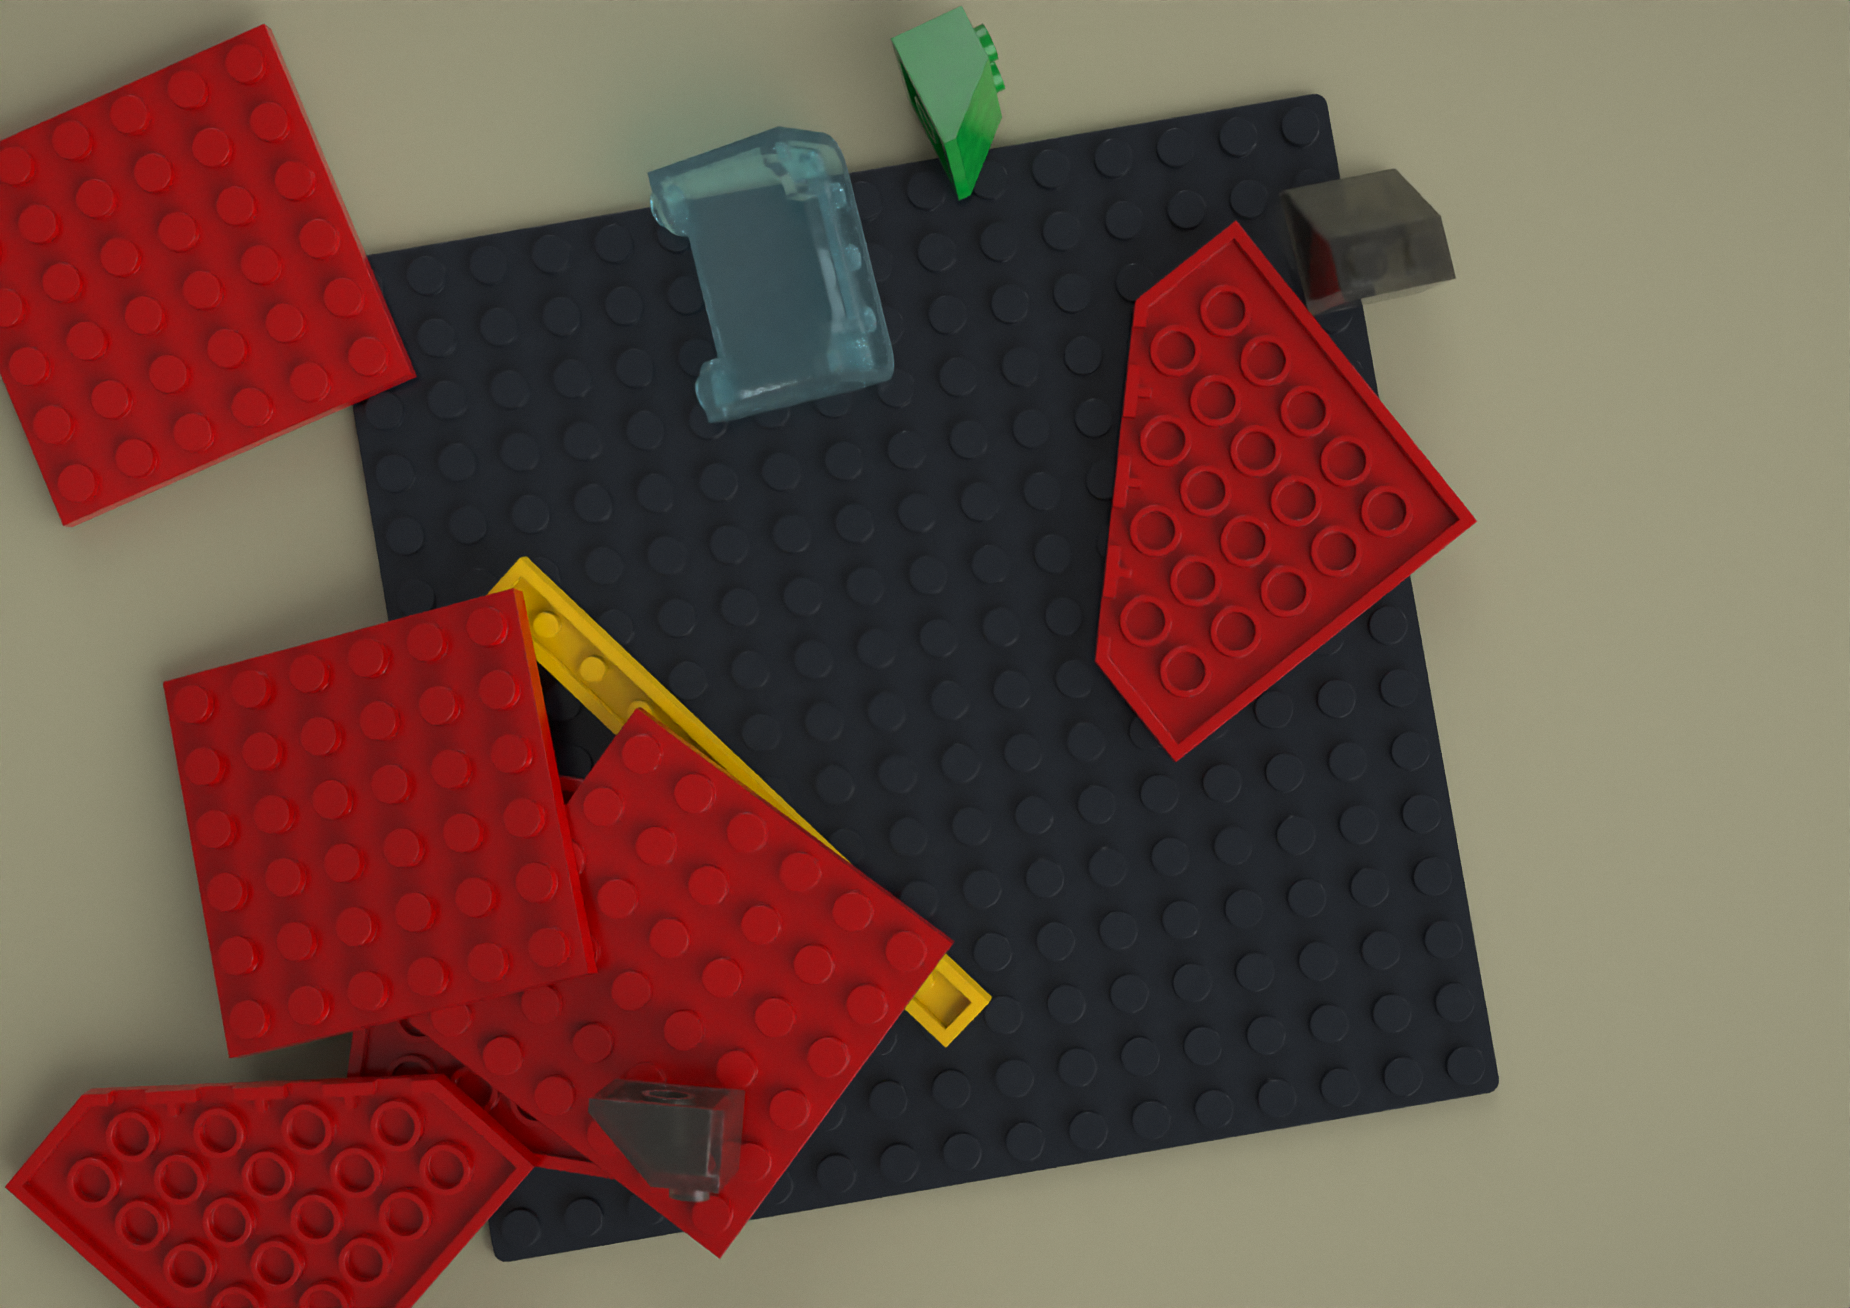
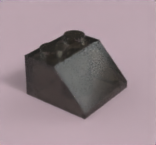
[1279,168,1456,316]
[588,1079,745,1202]

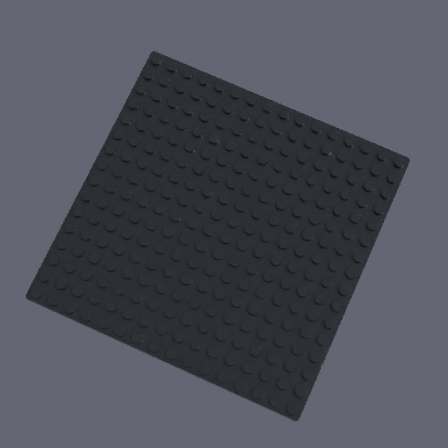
[353,94,1499,1262]

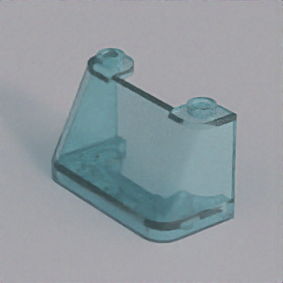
[647,126,894,423]

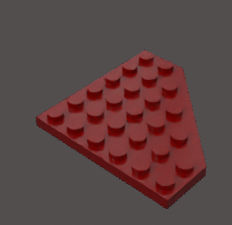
[1094,221,1477,762]
[5,1073,540,1308]

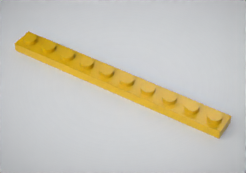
[487,556,992,1048]

